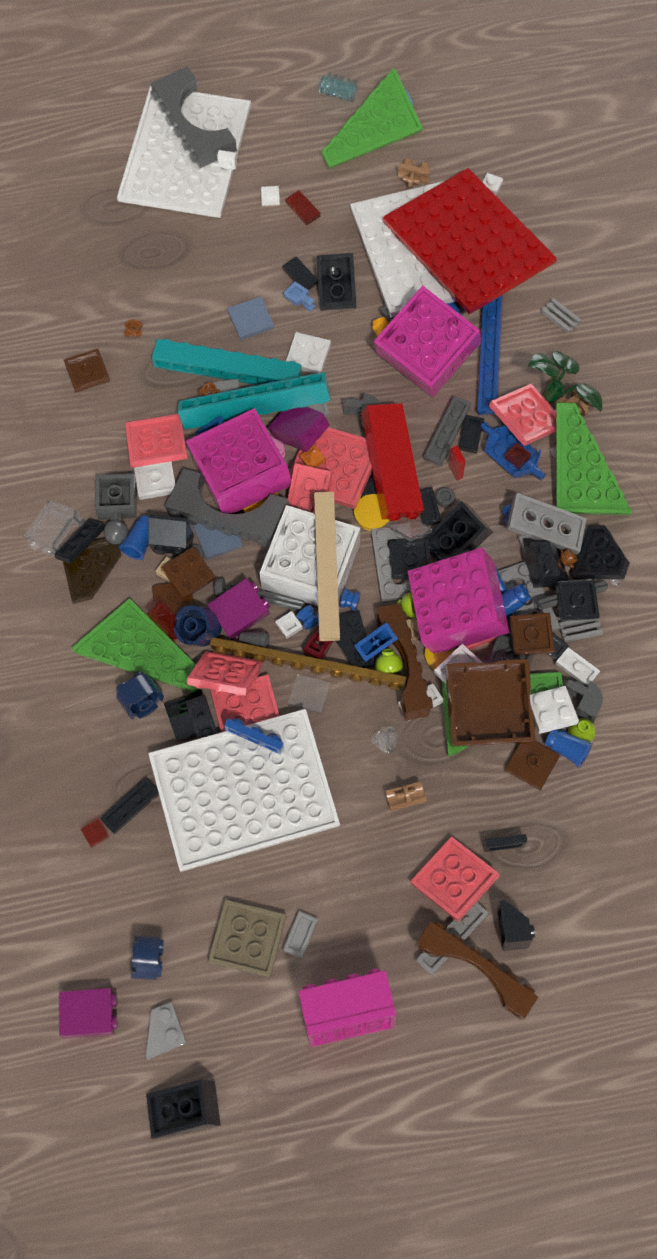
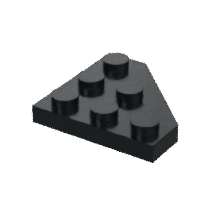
[571,525,630,580]

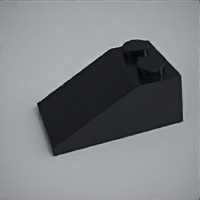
[317,253,357,311]
[424,501,493,561]
[146,1079,221,1139]

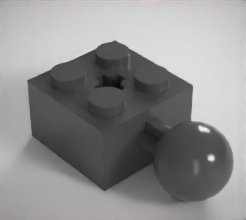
[95,474,137,545]

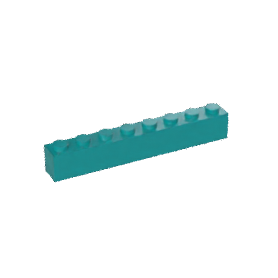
[152,339,302,385]
[178,372,330,430]

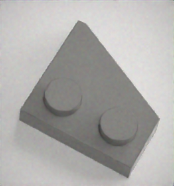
[146,1002,187,1059]

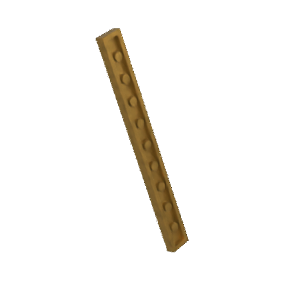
[210,637,407,691]

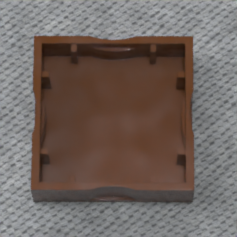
[445,659,535,747]

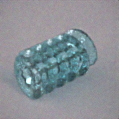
[319,72,357,102]

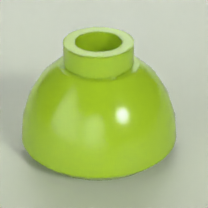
[397,591,417,618]
[375,648,403,673]
[568,718,596,742]

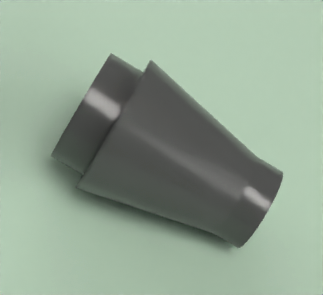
[239,631,270,648]

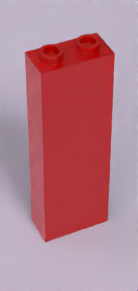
[361,403,424,521]

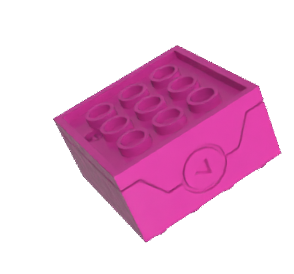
[374,285,481,398]
[186,408,291,514]
[408,548,510,654]
[298,969,396,1047]

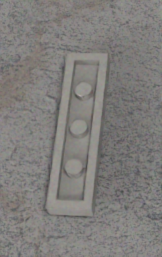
[416,902,489,976]

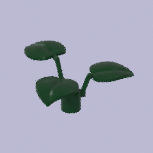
[528,351,602,412]

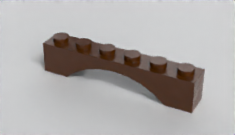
[375,604,433,721]
[414,921,538,1020]

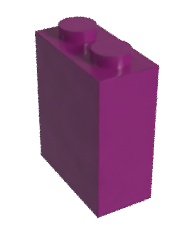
[268,407,330,452]
[207,578,270,640]
[59,988,118,1039]

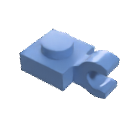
[283,282,316,312]

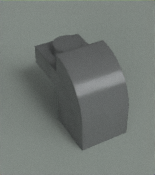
[344,393,380,429]
[566,679,603,723]

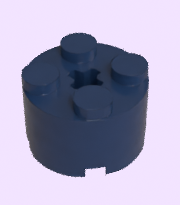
[174,606,222,647]
[116,671,164,719]
[131,935,164,980]

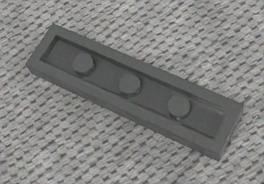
[424,396,472,466]

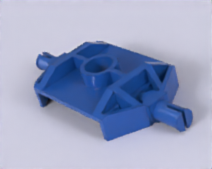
[480,421,546,481]

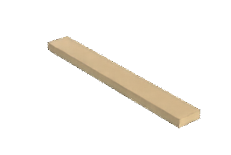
[314,492,340,641]

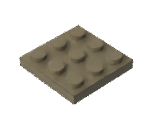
[208,900,287,978]

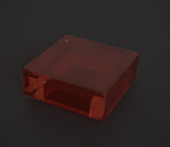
[504,443,531,469]
[80,819,109,848]

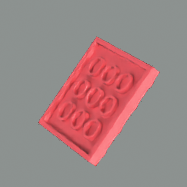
[286,427,372,509]

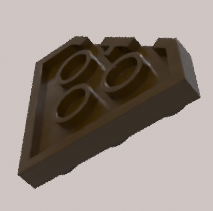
[63,538,122,604]

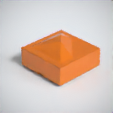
[299,445,326,468]

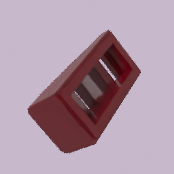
[303,626,341,660]

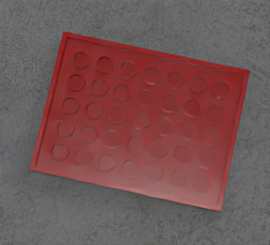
[382,168,557,315]

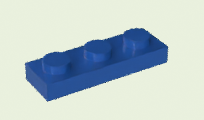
[224,718,284,755]

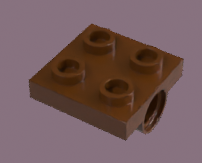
[161,546,216,600]

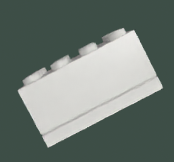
[260,505,360,606]

